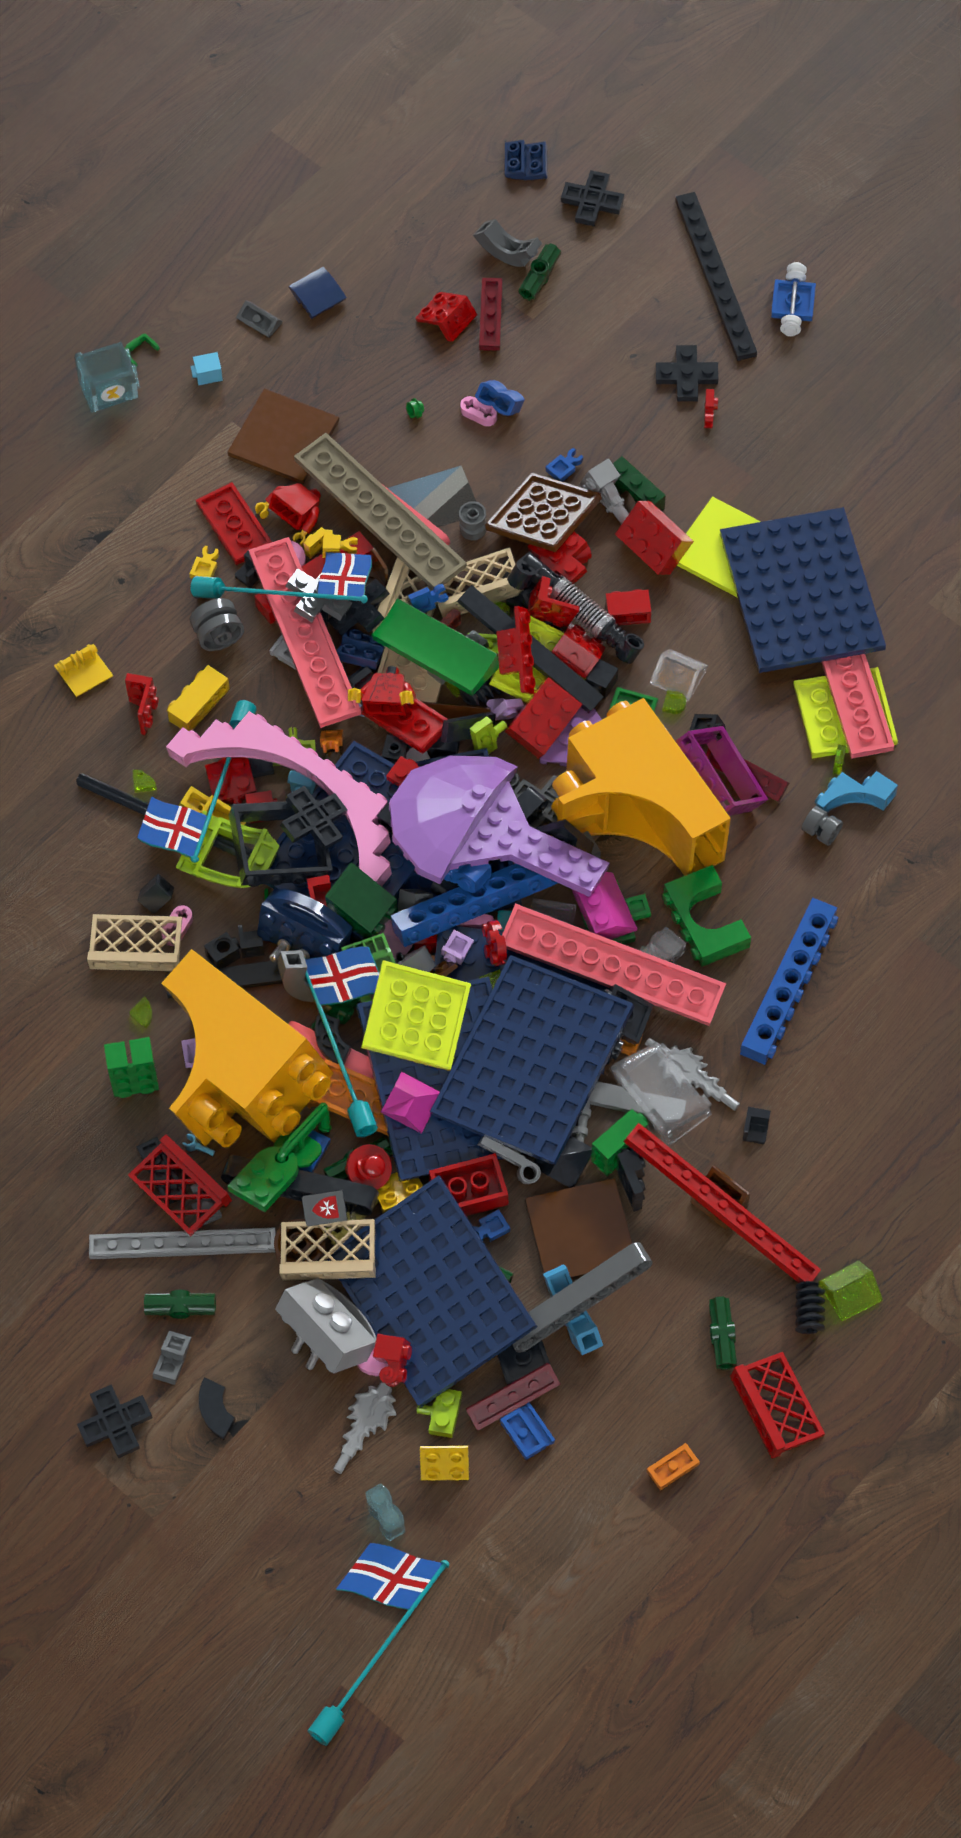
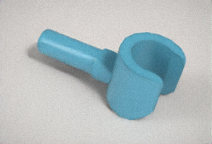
[183,1134,215,1156]

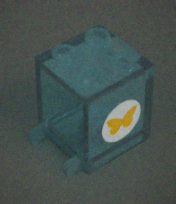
[74,342,140,413]

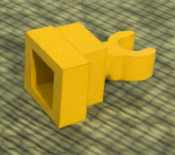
[322,529,358,558]

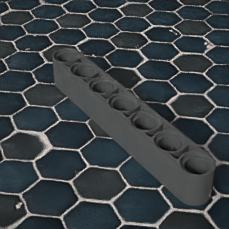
[512,1242,652,1353]

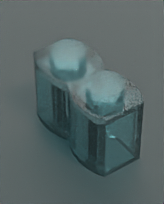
[366,1484,405,1541]

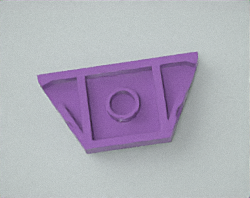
[540,707,602,766]

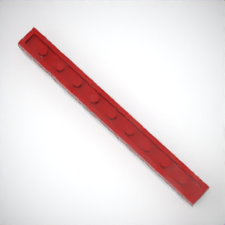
[623,1123,821,1283]

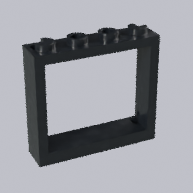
[229,800,333,887]

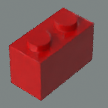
[605,589,651,626]

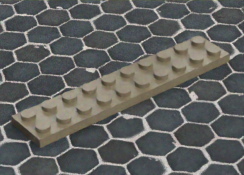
[294,433,467,590]

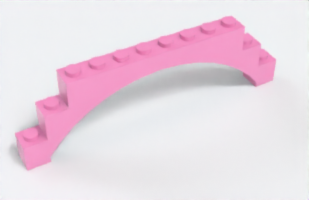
[166,711,392,887]

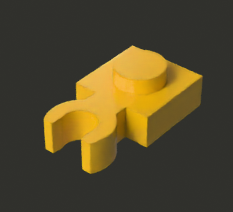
[189,545,219,579]

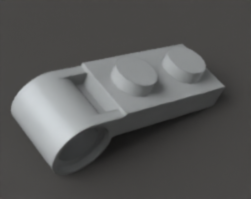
[477,1136,541,1184]

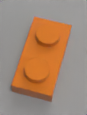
[646,1443,700,1491]

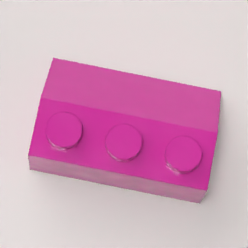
[571,872,637,940]

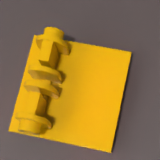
[54,644,113,697]
[377,1172,423,1214]
[420,1446,469,1481]

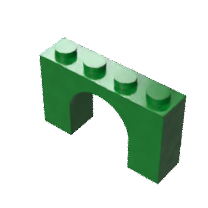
[662,865,751,967]

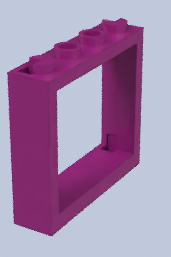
[675,726,768,816]

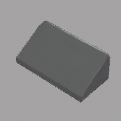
[236,300,283,338]

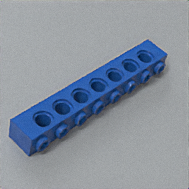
[390,864,558,947]
[740,897,839,1065]

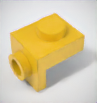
[304,527,334,559]

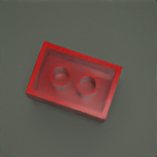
[615,501,694,575]
[504,677,582,759]
[429,1153,509,1216]

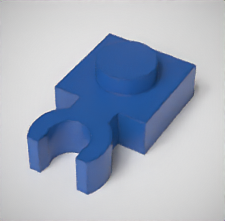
[546,448,583,482]
[408,584,449,613]
[473,1209,510,1242]

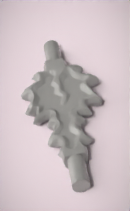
[645,1038,740,1111]
[333,1383,396,1474]

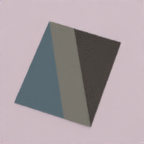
[388,466,477,527]

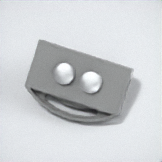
[275,1278,376,1373]

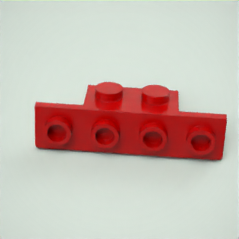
[496,606,536,695]

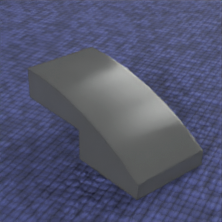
[153,1331,191,1385]

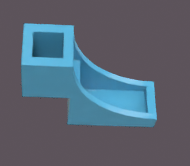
[815,771,898,813]
[543,1264,603,1355]

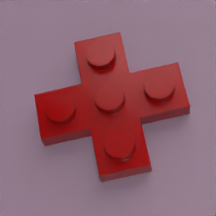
[528,532,588,584]

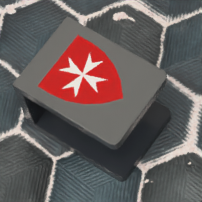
[302,1189,348,1227]

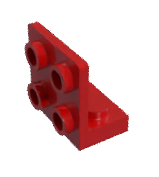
[416,292,478,342]
[528,576,580,627]
[551,623,605,679]
[125,673,159,735]

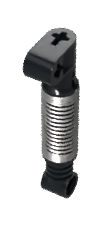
[507,552,644,664]

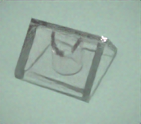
[651,648,708,701]

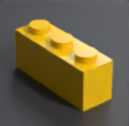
[167,665,230,731]

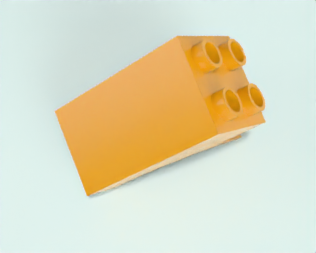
[551,698,731,876]
[161,949,334,1147]

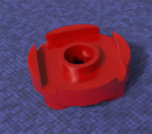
[482,920,507,966]

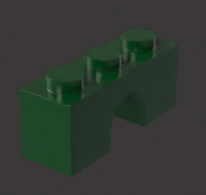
[612,456,666,511]

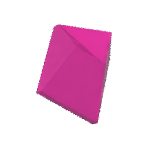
[381,1072,440,1133]

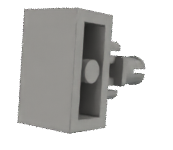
[580,458,629,525]

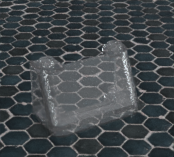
[610,1042,712,1147]

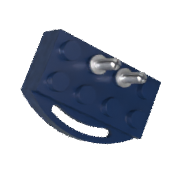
[257,888,353,962]

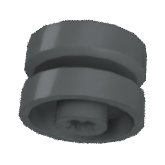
[189,598,244,651]

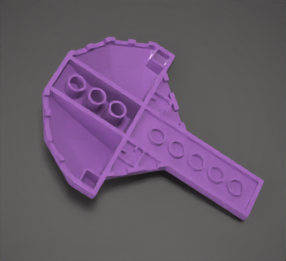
[389,756,609,897]

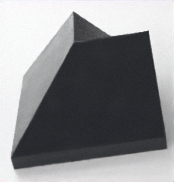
[534,1135,592,1188]

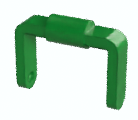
[121,334,160,368]

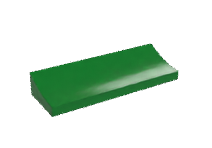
[372,598,499,696]

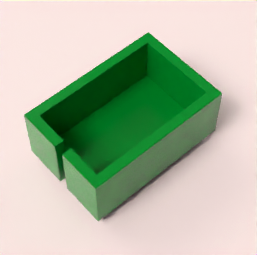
[104,1037,159,1098]

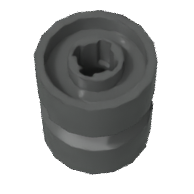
[459,501,486,540]
[802,806,843,846]

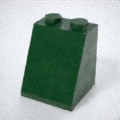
[325,863,398,939]

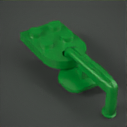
[228,1103,332,1212]

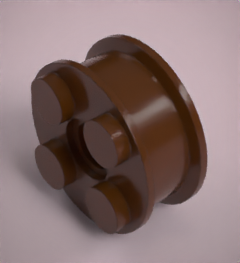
[274,1219,326,1264]

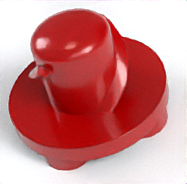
[345,1144,392,1189]

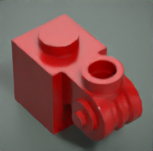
[373,1334,412,1387]

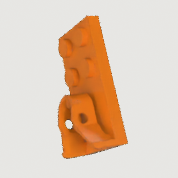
[306,1059,388,1136]

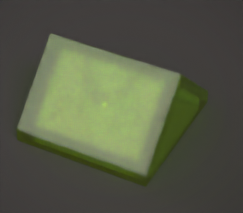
[818,1260,883,1321]

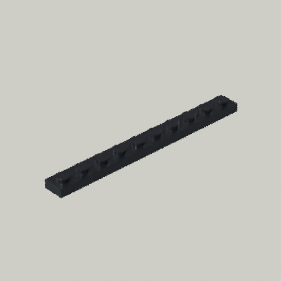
[675,192,757,361]

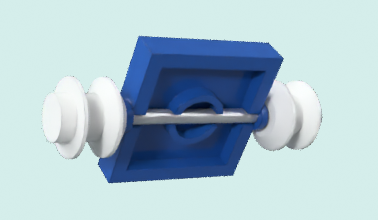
[771,262,816,336]

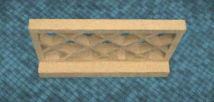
[437,548,523,620]
[373,557,440,632]
[87,914,183,971]
[279,1219,376,1281]

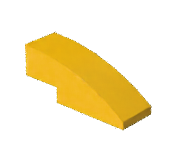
[178,786,246,825]

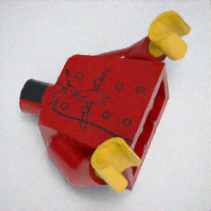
[255,483,321,548]
[347,666,416,716]

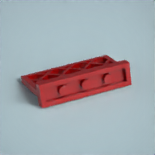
[128,1134,232,1237]
[730,1352,825,1459]

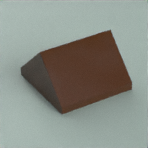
[690,1165,750,1230]

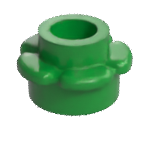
[406,398,424,418]

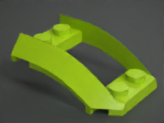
[176,811,279,888]

